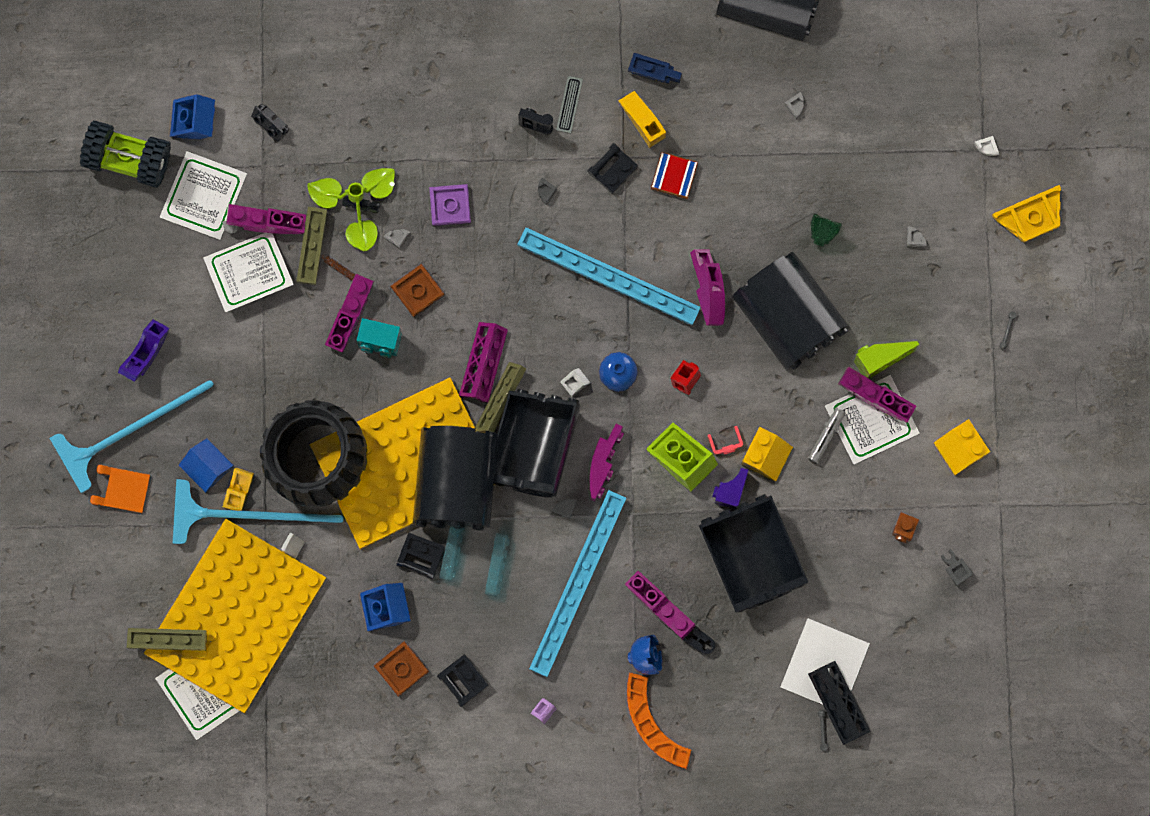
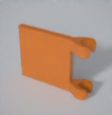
[90,465,150,513]

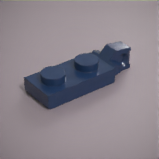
[628,53,682,84]

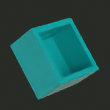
[356,318,402,358]

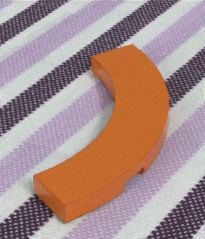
[627,672,691,769]

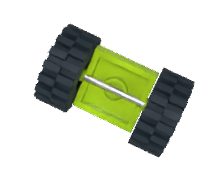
[80,120,171,188]

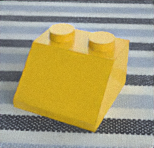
[934,419,990,476]
[741,427,793,482]

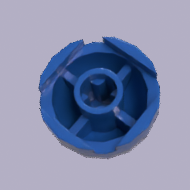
[599,352,638,392]
[628,635,662,675]

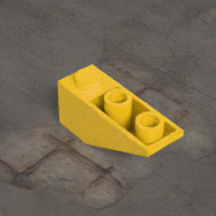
[618,91,666,148]

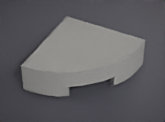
[785,92,804,119]
[906,226,926,247]
[384,229,411,249]

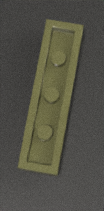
[297,207,328,285]
[475,362,526,432]
[126,628,207,651]

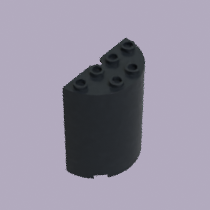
[716,0,820,41]
[732,252,849,371]
[494,389,581,498]
[413,426,498,531]
[699,494,808,613]

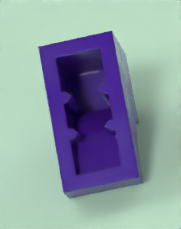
[712,468,748,509]

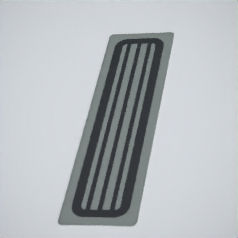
[556,76,583,133]

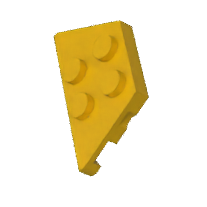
[992,185,1061,243]

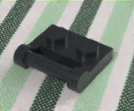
[518,108,553,135]
[587,143,638,194]
[396,532,445,580]
[437,654,489,707]

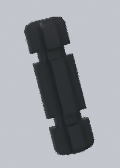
[342,196,380,213]

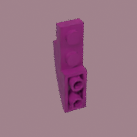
[226,204,306,234]
[690,249,725,326]
[325,274,375,353]
[838,367,916,423]
[589,423,624,502]
[625,571,696,640]

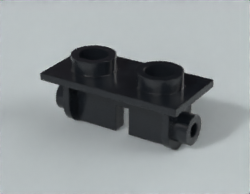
[251,104,289,142]

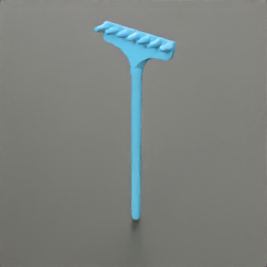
[49,380,213,493]
[173,479,344,544]

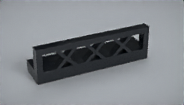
[808,661,870,745]

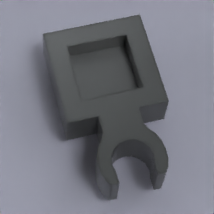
[941,549,973,586]

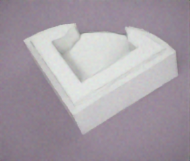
[974,136,999,156]

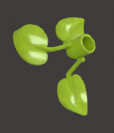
[307,168,395,252]

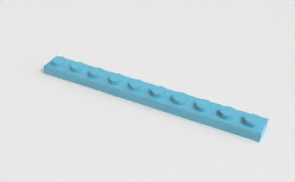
[517,227,701,326]
[529,490,626,677]

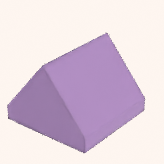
[531,698,556,724]

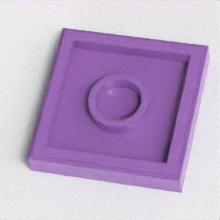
[429,184,471,226]

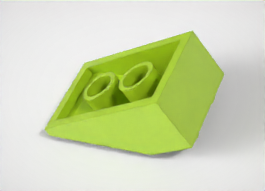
[854,341,919,379]
[646,423,718,491]

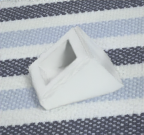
[560,368,590,397]
[281,533,304,558]

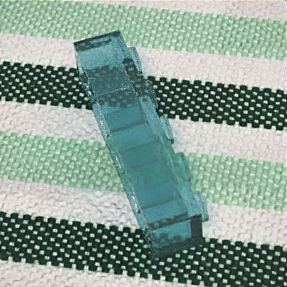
[439,526,466,581]
[485,533,510,597]

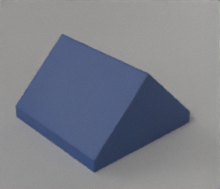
[179,438,234,493]

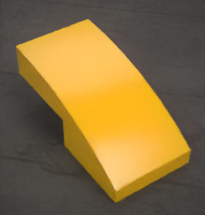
[223,468,254,511]

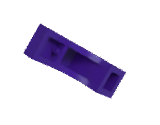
[118,319,170,382]

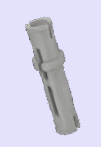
[807,407,846,464]

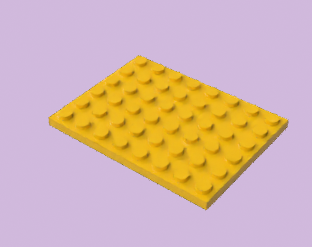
[310,377,495,549]
[143,518,327,713]

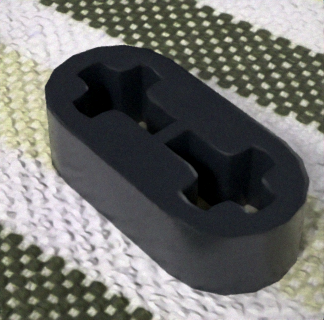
[683,627,715,655]

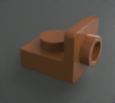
[892,512,919,543]

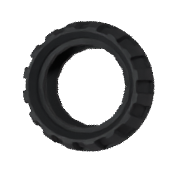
[260,400,367,507]

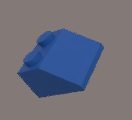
[170,94,215,139]
[360,583,411,631]

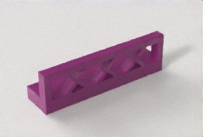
[459,322,508,403]

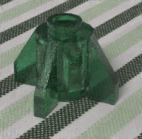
[811,213,842,247]

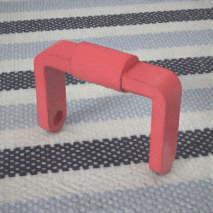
[707,426,743,455]

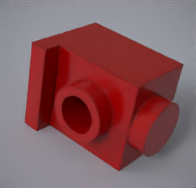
[670,360,701,395]

